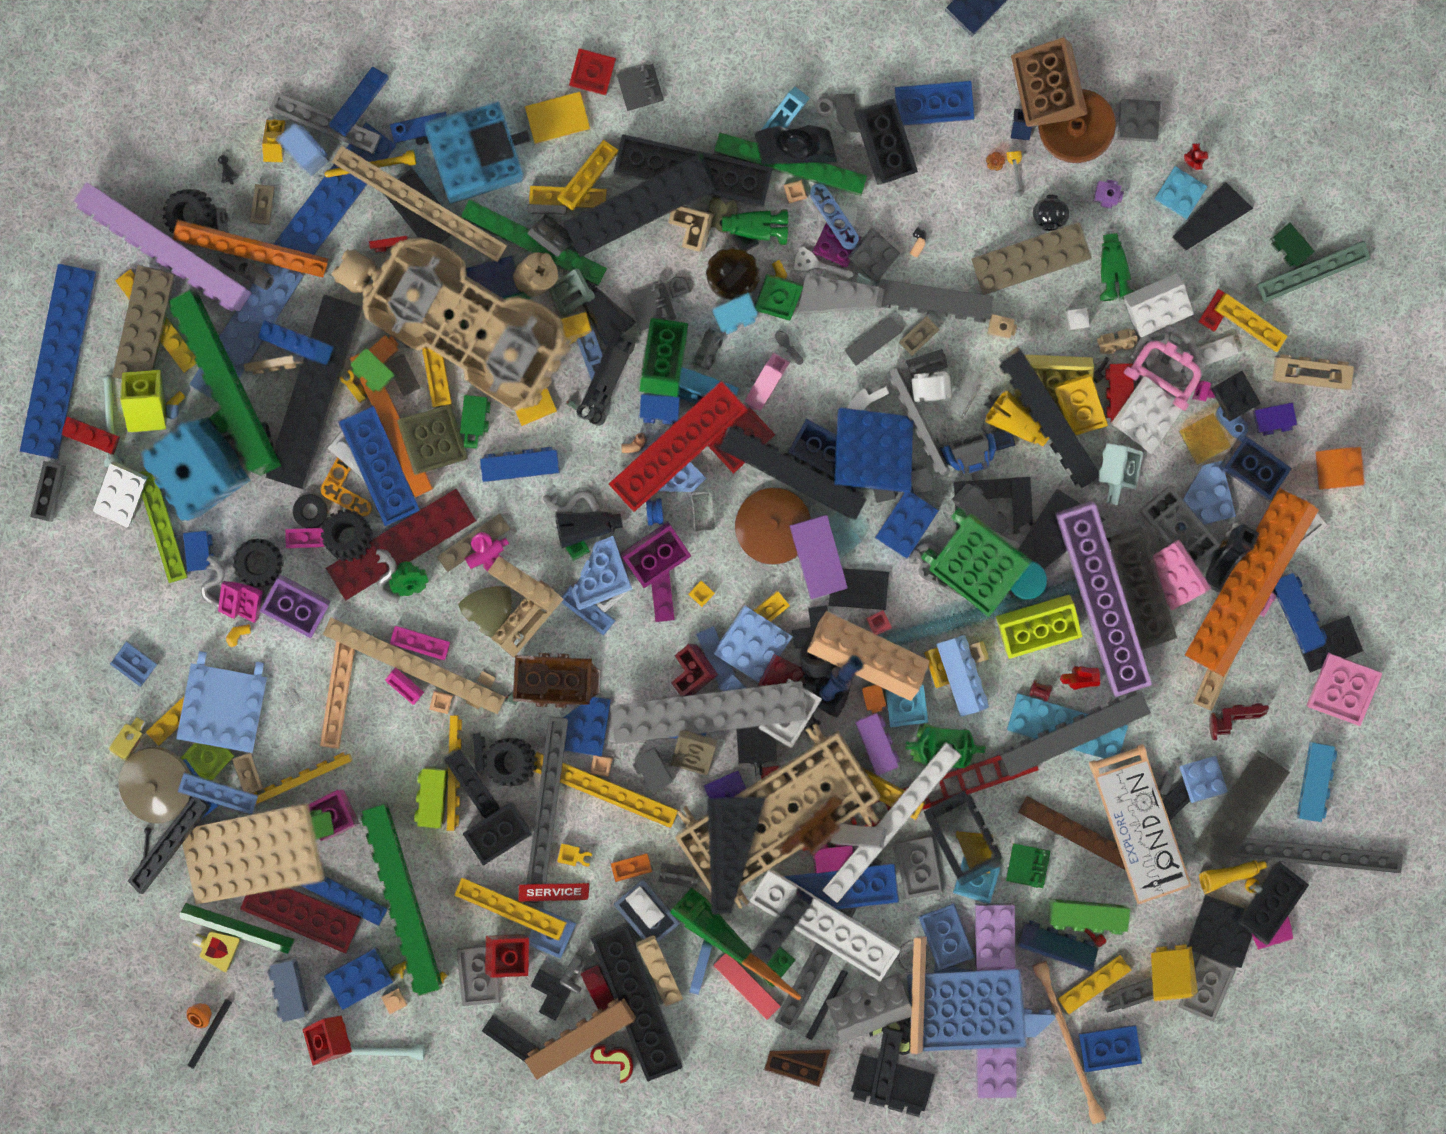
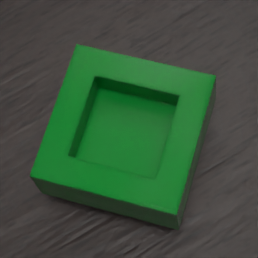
[565,541,590,561]

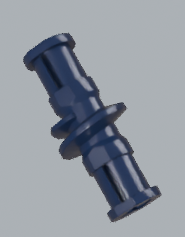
[819,655,864,701]

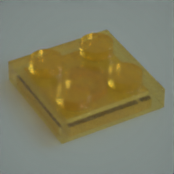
[1178,413,1231,465]

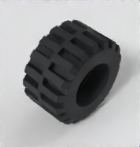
[163,189,216,233]
[321,509,373,562]
[233,539,284,587]
[484,738,537,786]

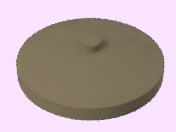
[119,747,192,824]

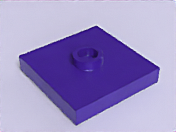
[703,770,746,798]

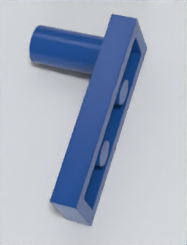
[390,111,447,143]

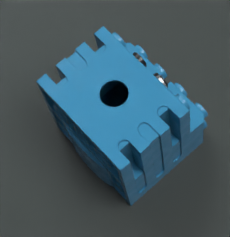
[141,417,251,521]

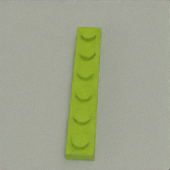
[138,470,188,583]

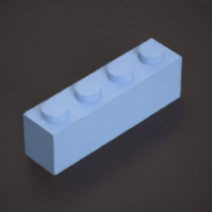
[937,635,989,717]

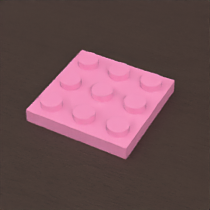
[1140,540,1211,610]
[1306,653,1382,726]

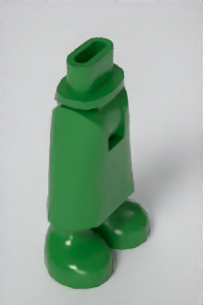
[722,209,788,245]
[1100,233,1134,302]

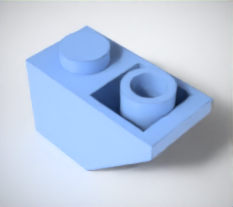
[1024,1008,1055,1037]

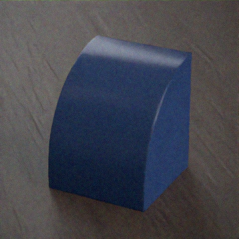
[1011,108,1032,141]

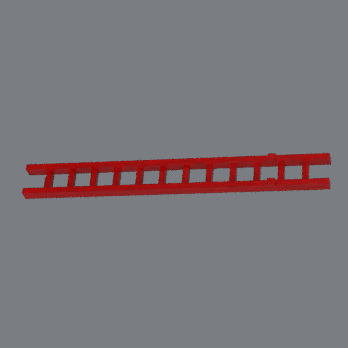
[802,755,1039,851]

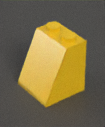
[1151,944,1198,1001]

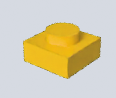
[688,581,715,607]

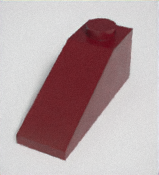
[580,963,615,1011]

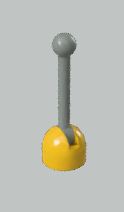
[1006,151,1023,197]
[1244,877,1262,893]

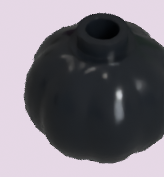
[1033,194,1069,231]

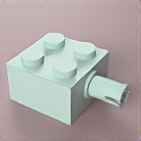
[1099,444,1143,505]

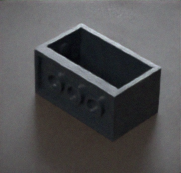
[923,791,1003,886]

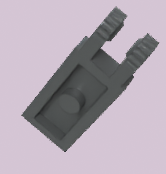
[1101,978,1154,1013]

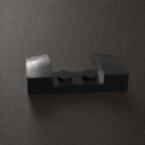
[953,477,1033,534]

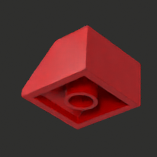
[302,1015,352,1066]

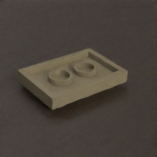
[671,730,718,776]

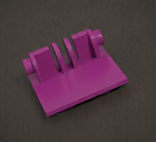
[812,222,861,268]

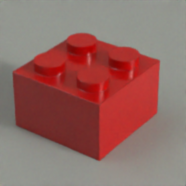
[485,934,529,978]

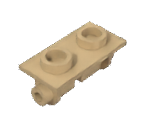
[1097,328,1137,354]

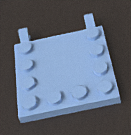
[176,651,267,753]

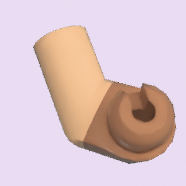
[622,433,647,453]

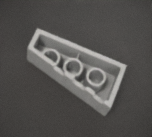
[798,274,885,314]

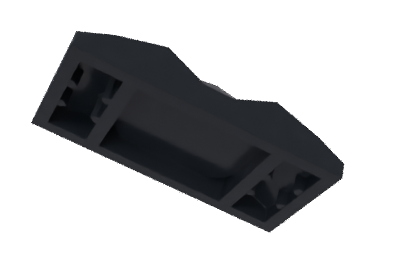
[754,125,837,164]

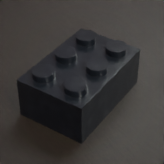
[462,801,533,866]

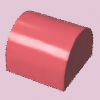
[866,610,892,635]

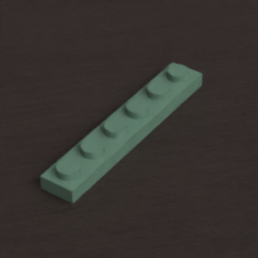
[1256,240,1371,303]

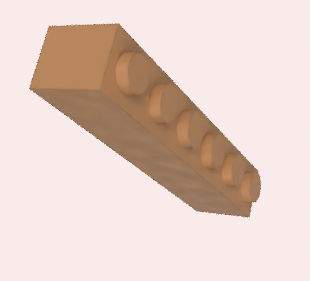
[524,998,636,1080]

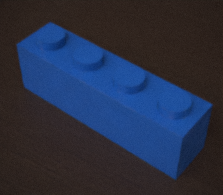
[257,320,333,365]
[480,447,560,482]
[1273,573,1327,654]

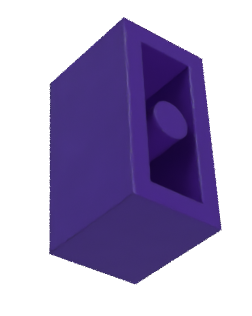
[1253,402,1297,436]

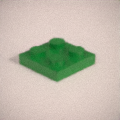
[754,273,803,321]

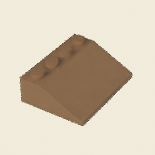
[1011,37,1087,127]

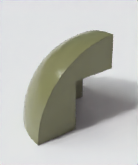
[458,586,512,638]

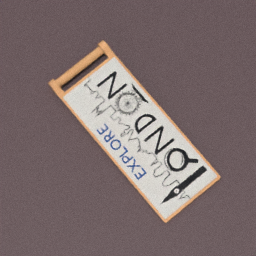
[1089,744,1191,904]

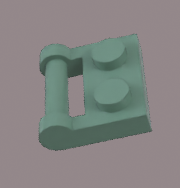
[548,268,595,317]

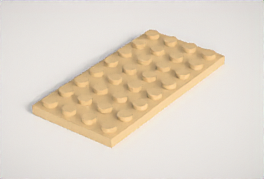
[182,804,325,905]

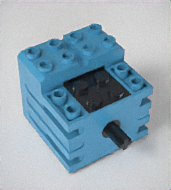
[425,101,531,205]

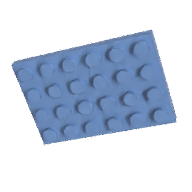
[907,969,1027,1051]

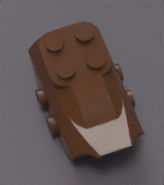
[513,653,601,708]

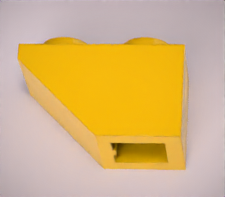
[262,119,286,162]

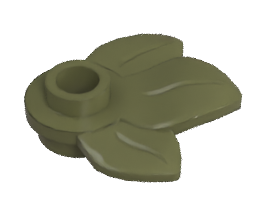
[706,197,738,233]

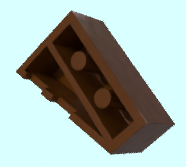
[763,1050,830,1087]

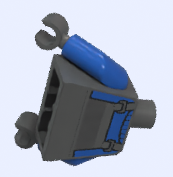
[936,423,996,481]

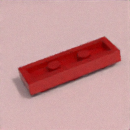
[62,417,120,455]

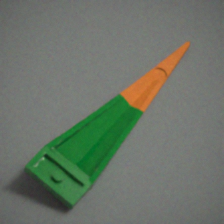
[670,888,801,1000]

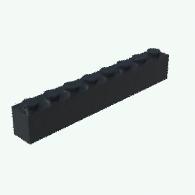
[999,346,1100,488]

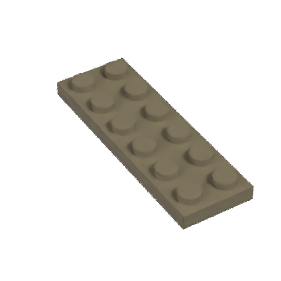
[971,222,1092,295]
[112,265,176,379]

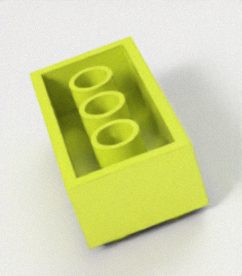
[996,595,1082,659]

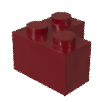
[671,644,718,697]

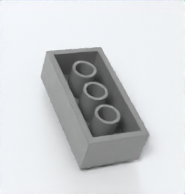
[826,973,912,1043]

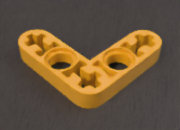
[321,457,372,517]

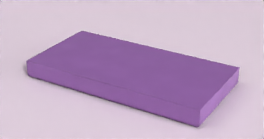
[789,515,848,599]

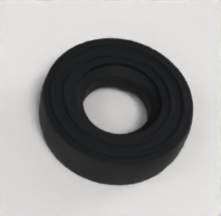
[293,494,328,528]

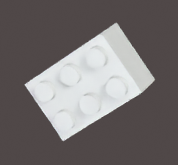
[1123,273,1194,337]

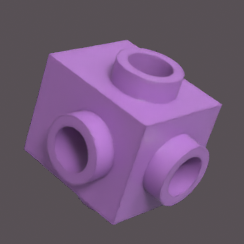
[1093,180,1124,209]

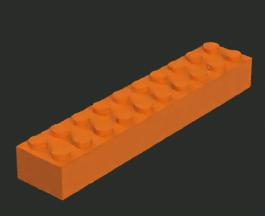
[1185,488,1319,677]

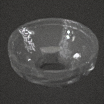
[897,939,932,974]

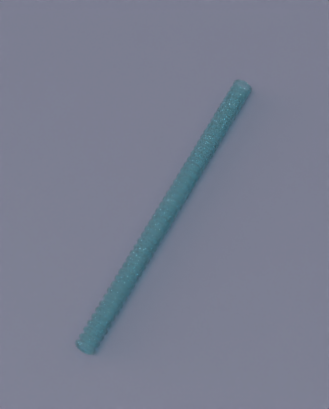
[883,560,1145,646]

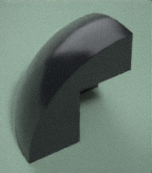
[799,665,852,718]

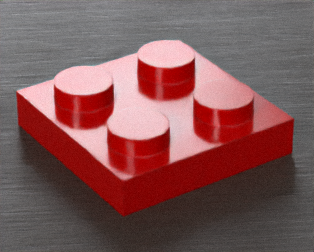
[569,48,616,96]

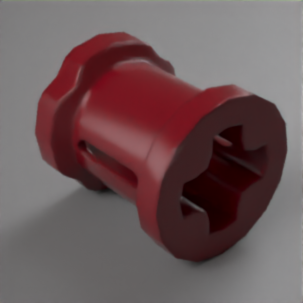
[1029,679,1052,702]

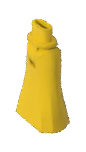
[985,390,1049,446]
[1199,860,1267,894]

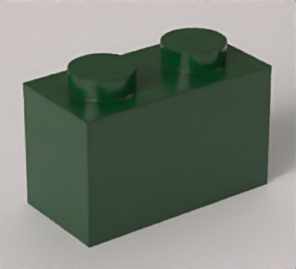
[1270,223,1315,268]

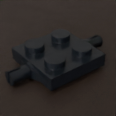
[736,726,777,776]

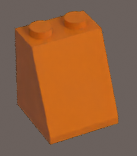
[1315,447,1365,490]

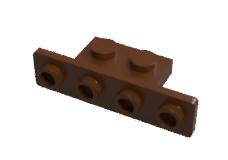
[779,796,843,855]

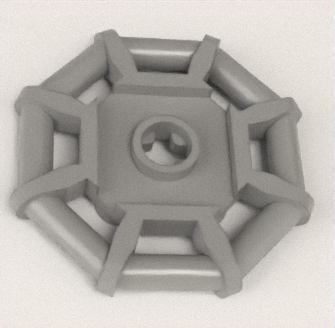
[1130,324,1202,393]

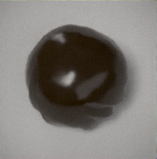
[706,247,760,300]

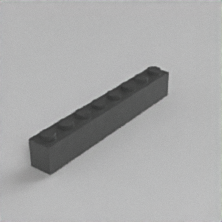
[1000,691,1151,777]

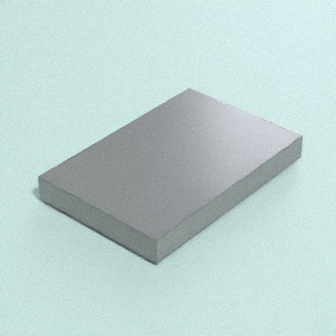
[895,835,943,899]
[456,946,501,1006]
[1178,954,1236,1022]

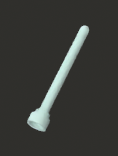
[104,375,120,468]
[347,1044,425,1060]

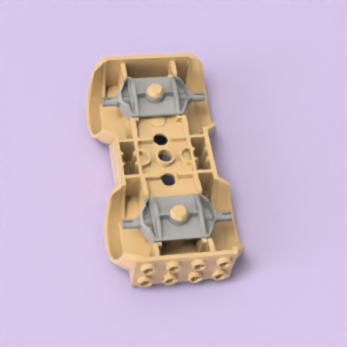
[362,238,571,411]

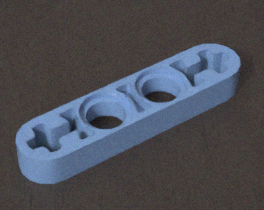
[810,184,859,250]

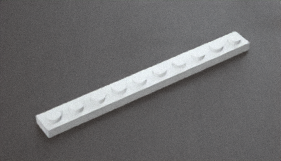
[823,743,961,903]

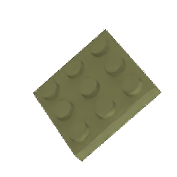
[397,405,468,475]

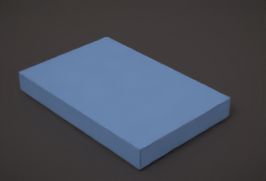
[919,904,975,971]

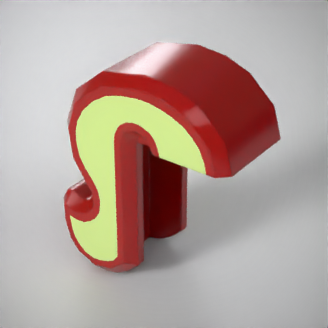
[590,1044,634,1083]

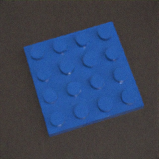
[835,408,913,493]

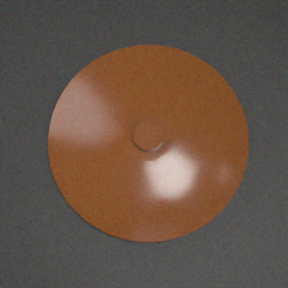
[1038,89,1116,163]
[735,488,811,565]

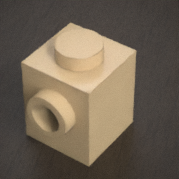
[987,314,1017,339]

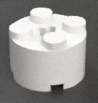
[912,371,952,402]

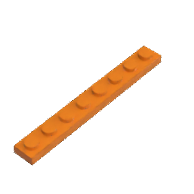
[173,220,328,278]

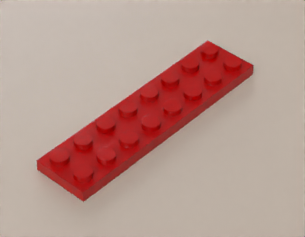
[608,381,748,512]

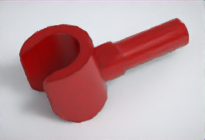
[1084,928,1107,947]

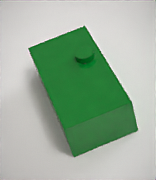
[639,318,689,397]

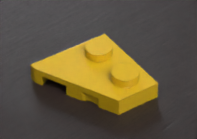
[955,831,993,874]

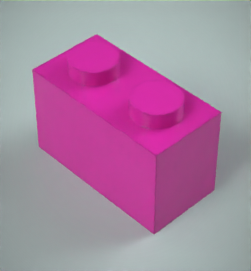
[812,844,853,873]

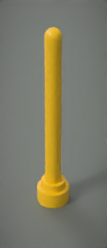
[324,149,417,178]

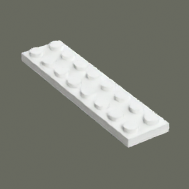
[749,869,901,981]

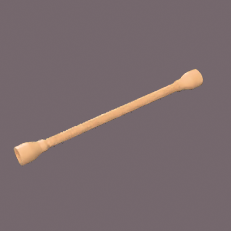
[1032,961,1107,1124]

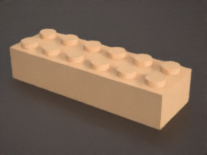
[807,611,929,701]

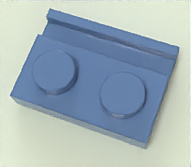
[110,642,158,687]

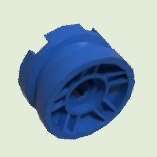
[646,498,664,526]

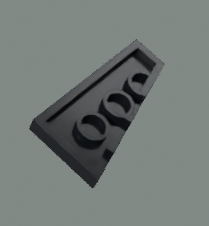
[1172,182,1253,251]

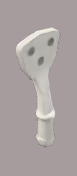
[794,247,853,279]

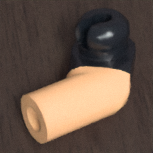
[910,228,926,257]

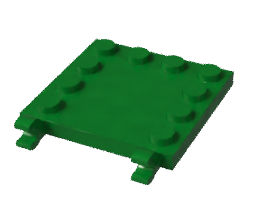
[921,508,1032,617]

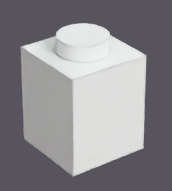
[1066,308,1090,331]

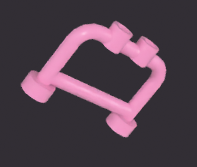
[1123,341,1201,411]

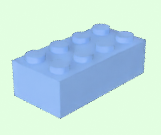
[277,124,329,176]

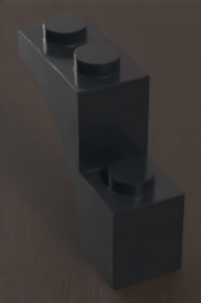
[1204,524,1259,592]

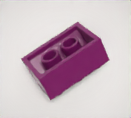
[621,521,691,588]

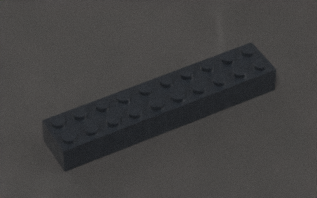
[265,294,362,490]

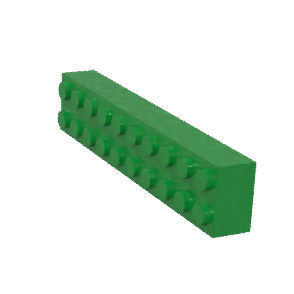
[169,290,281,476]
[360,803,443,996]

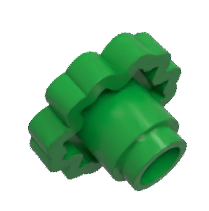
[389,561,429,596]

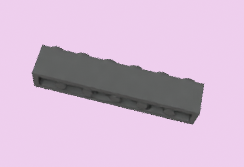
[878,279,994,323]

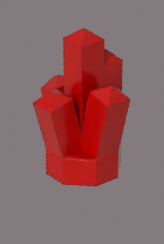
[1184,143,1208,170]
[1060,666,1100,690]

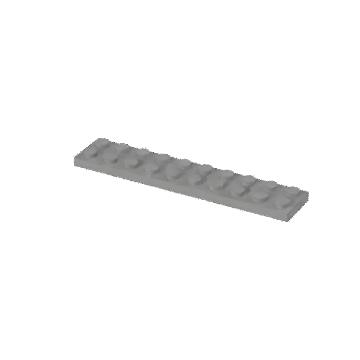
[610,681,807,744]

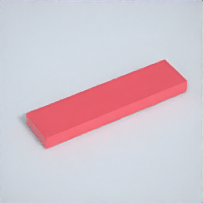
[713,953,781,1020]

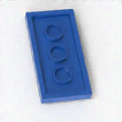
[894,81,974,126]

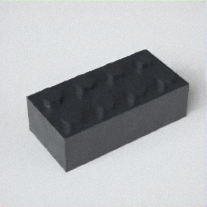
[853,98,918,185]

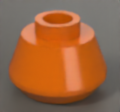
[186,1003,212,1028]

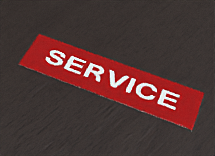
[518,883,589,902]

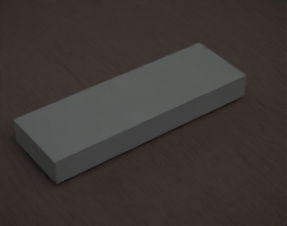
[845,317,902,366]

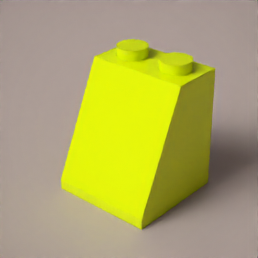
[120,370,167,432]

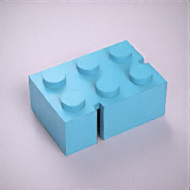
[713,294,758,335]

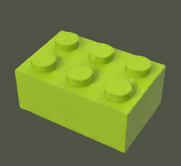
[414,767,448,828]

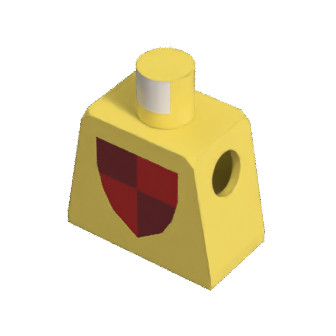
[109,717,146,761]
[193,930,241,972]

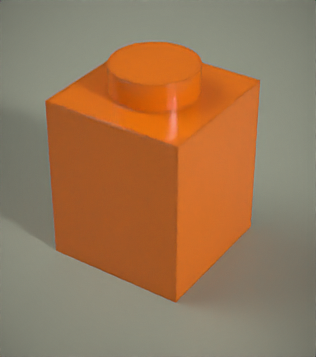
[369,335,399,364]
[861,684,886,713]

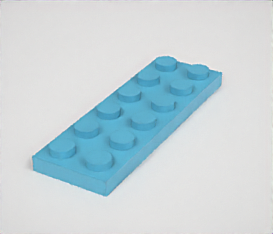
[1007,693,1128,759]

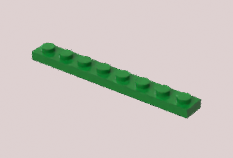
[461,199,607,286]

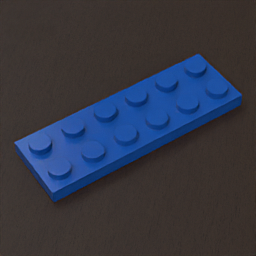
[338,405,420,526]
[783,864,899,909]

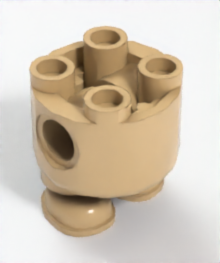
[332,249,383,298]

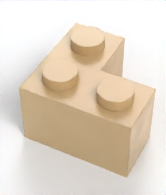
[668,206,714,252]

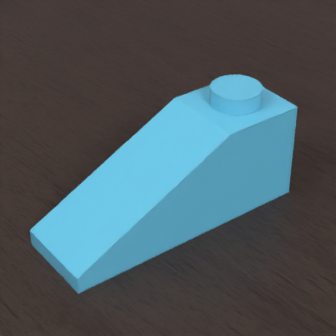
[761,87,810,130]

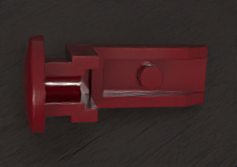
[1209,703,1269,741]

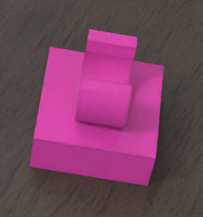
[1192,381,1215,402]

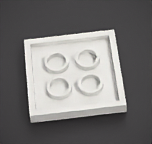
[1111,376,1182,454]

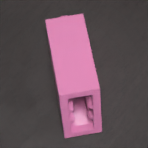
[744,353,790,411]

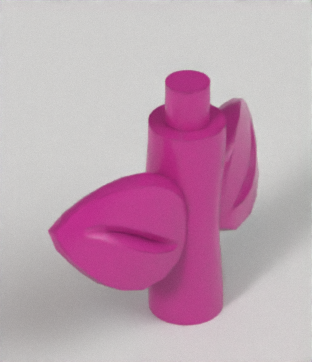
[464,532,509,572]

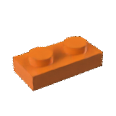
[610,853,653,882]

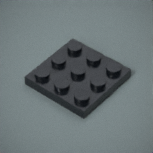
[1187,895,1252,968]

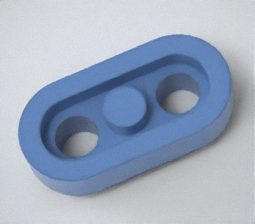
[1215,407,1248,438]

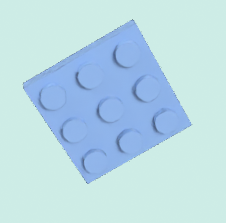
[713,605,793,683]

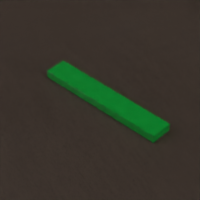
[179,903,295,954]

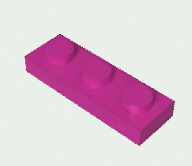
[390,626,451,661]

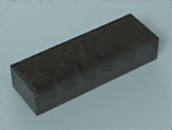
[1106,527,1177,650]
[1191,750,1290,868]

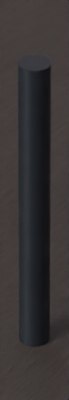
[805,969,848,1040]
[188,999,232,1069]

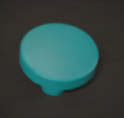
[1011,561,1047,600]

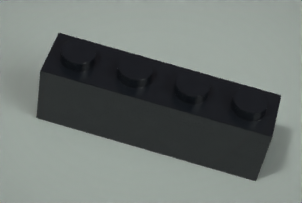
[751,887,814,964]

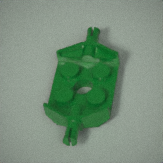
[905,727,986,768]

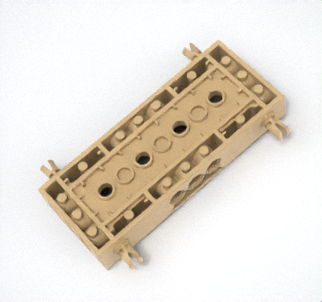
[675,723,880,909]

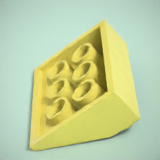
[1014,355,1094,416]

